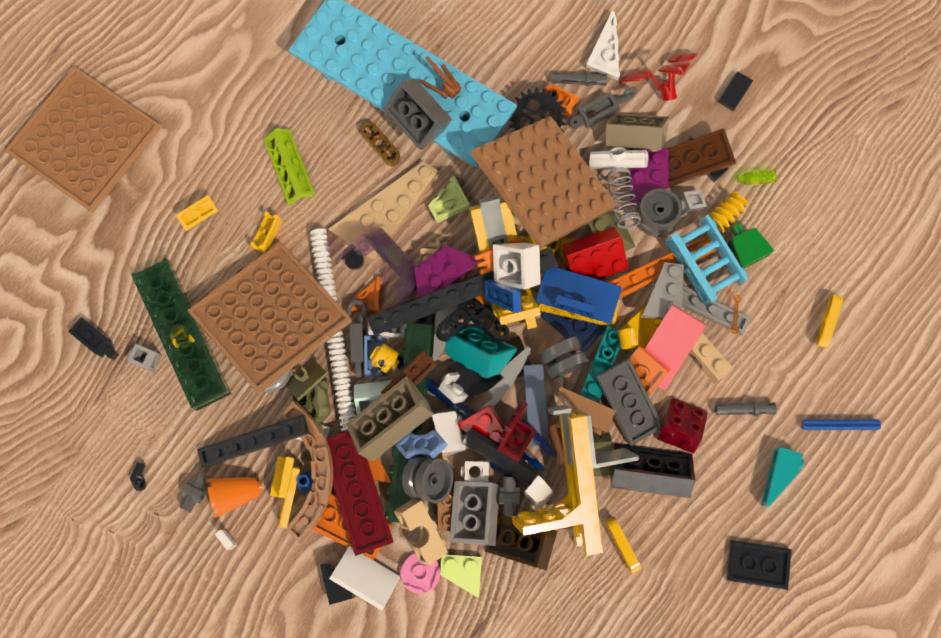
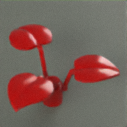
[619,53,698,101]

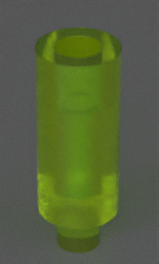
[737,169,777,185]

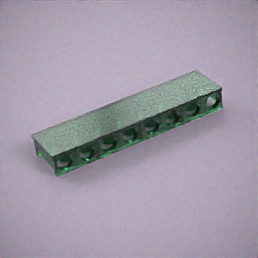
[131,257,232,411]

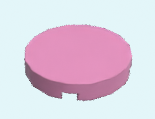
[400,554,440,594]

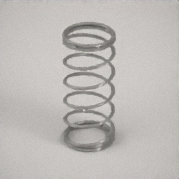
[607,168,641,229]

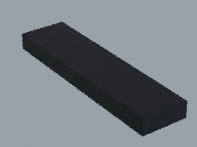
[462,428,539,485]

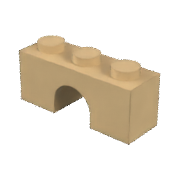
[688,333,733,384]
[394,498,448,566]

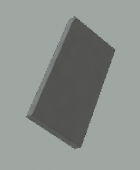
[594,358,663,446]

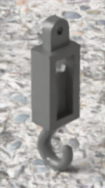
[570,87,637,129]
[346,299,368,378]

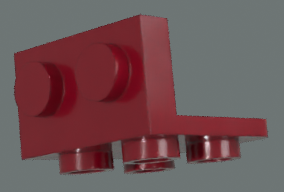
[657,398,708,453]
[497,402,537,462]

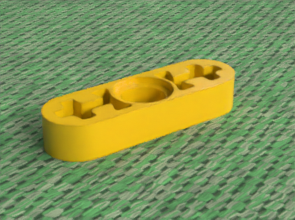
[816,294,843,348]
[605,516,641,574]

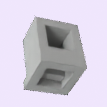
[127,344,162,373]

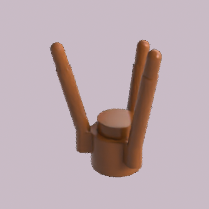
[419,56,462,99]

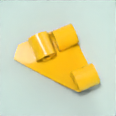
[618,304,662,349]

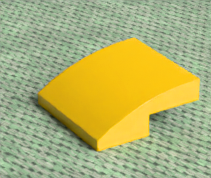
[270,456,294,498]

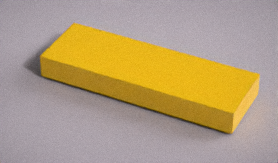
[278,465,300,528]

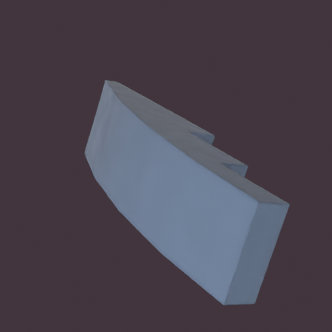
[523,364,549,446]

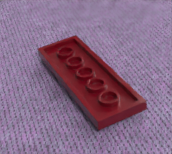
[326,431,394,556]

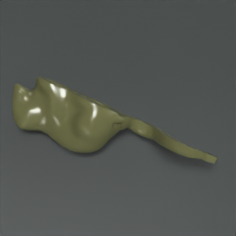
[305,380,330,461]

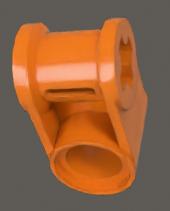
[545,85,579,117]

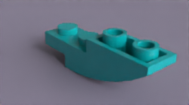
[580,326,621,403]

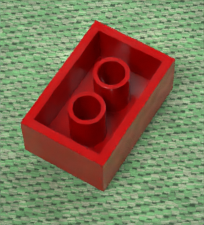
[560,227,628,280]

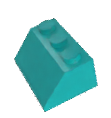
[444,325,517,378]

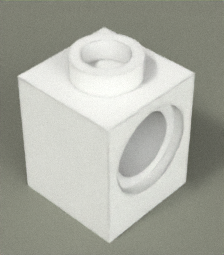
[461,461,489,482]

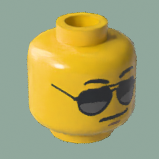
[370,344,400,373]

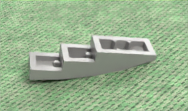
[478,346,531,411]

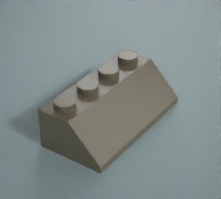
[346,376,433,462]

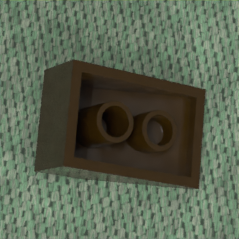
[485,514,557,571]

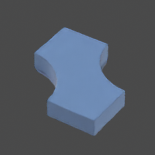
[395,430,448,460]

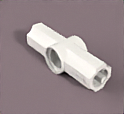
[589,147,648,170]

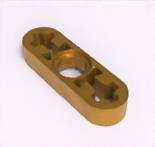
[360,121,401,167]

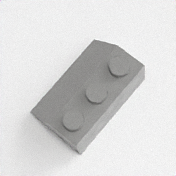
[450,481,500,546]

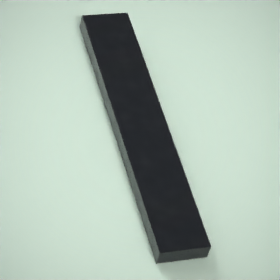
[197,415,310,468]

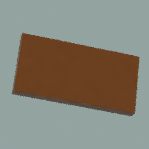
[667,128,736,187]

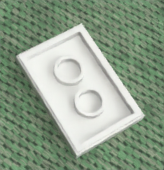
[329,546,401,610]

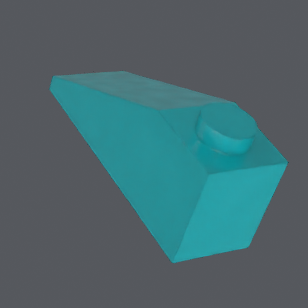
[761,447,804,507]

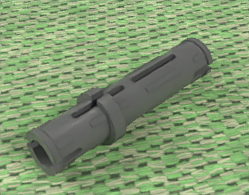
[551,72,607,87]
[715,401,777,416]

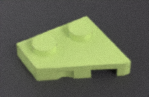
[428,176,470,223]
[440,554,482,597]

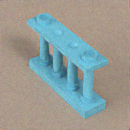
[665,215,749,305]

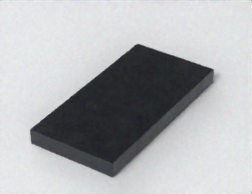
[448,336,531,400]

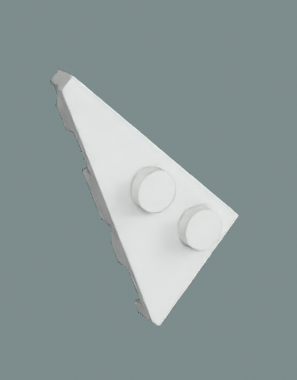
[586,11,620,81]

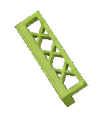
[263,128,315,205]

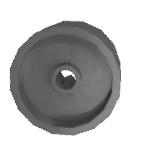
[636,188,682,237]
[539,336,589,380]
[402,455,453,504]

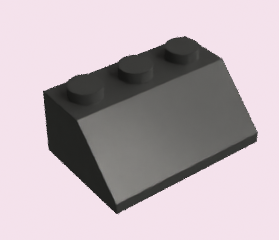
[383,78,452,150]

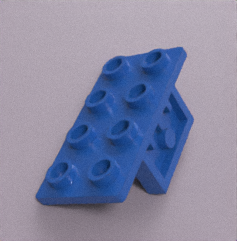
[536,267,622,324]

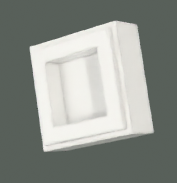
[215,530,237,550]

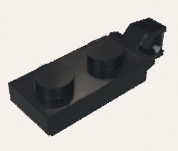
[68,317,119,361]

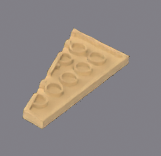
[328,161,439,262]

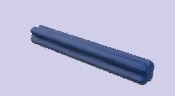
[801,419,881,430]

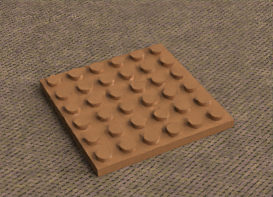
[4,66,162,213]
[470,116,617,249]
[187,242,352,394]

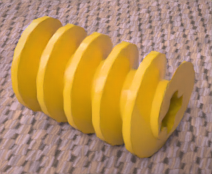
[708,192,749,234]

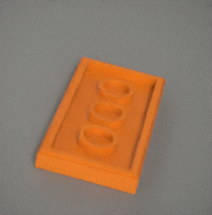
[313,493,392,560]

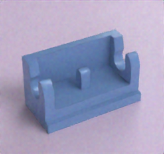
[364,336,386,377]

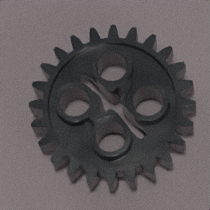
[508,87,568,133]

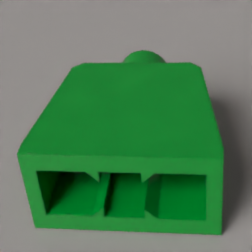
[728,223,774,269]

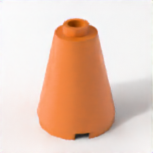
[206,477,263,518]

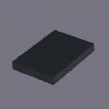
[726,540,792,590]

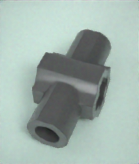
[179,471,210,513]
[499,474,520,516]

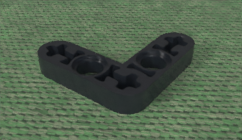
[436,298,510,343]

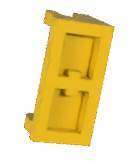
[176,195,219,231]
[249,211,283,254]

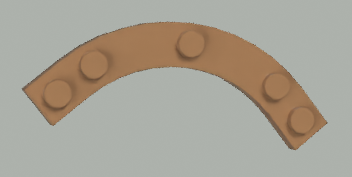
[281,401,333,543]

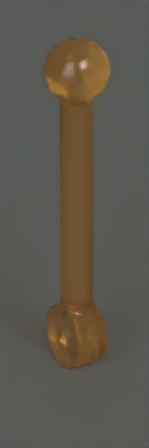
[731,295,741,334]

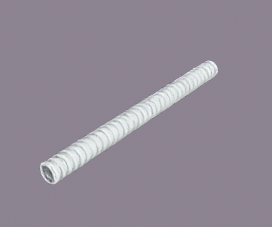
[310,228,356,433]

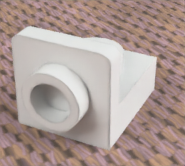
[438,372,468,403]

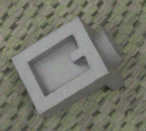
[678,190,707,216]

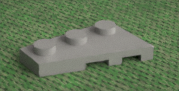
[641,262,684,320]

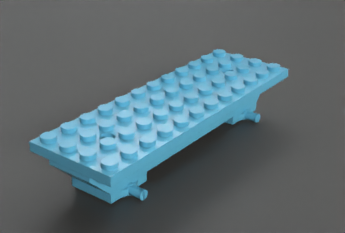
[288,0,517,168]

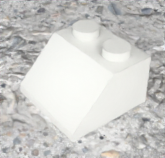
[493,242,540,289]
[432,411,466,457]

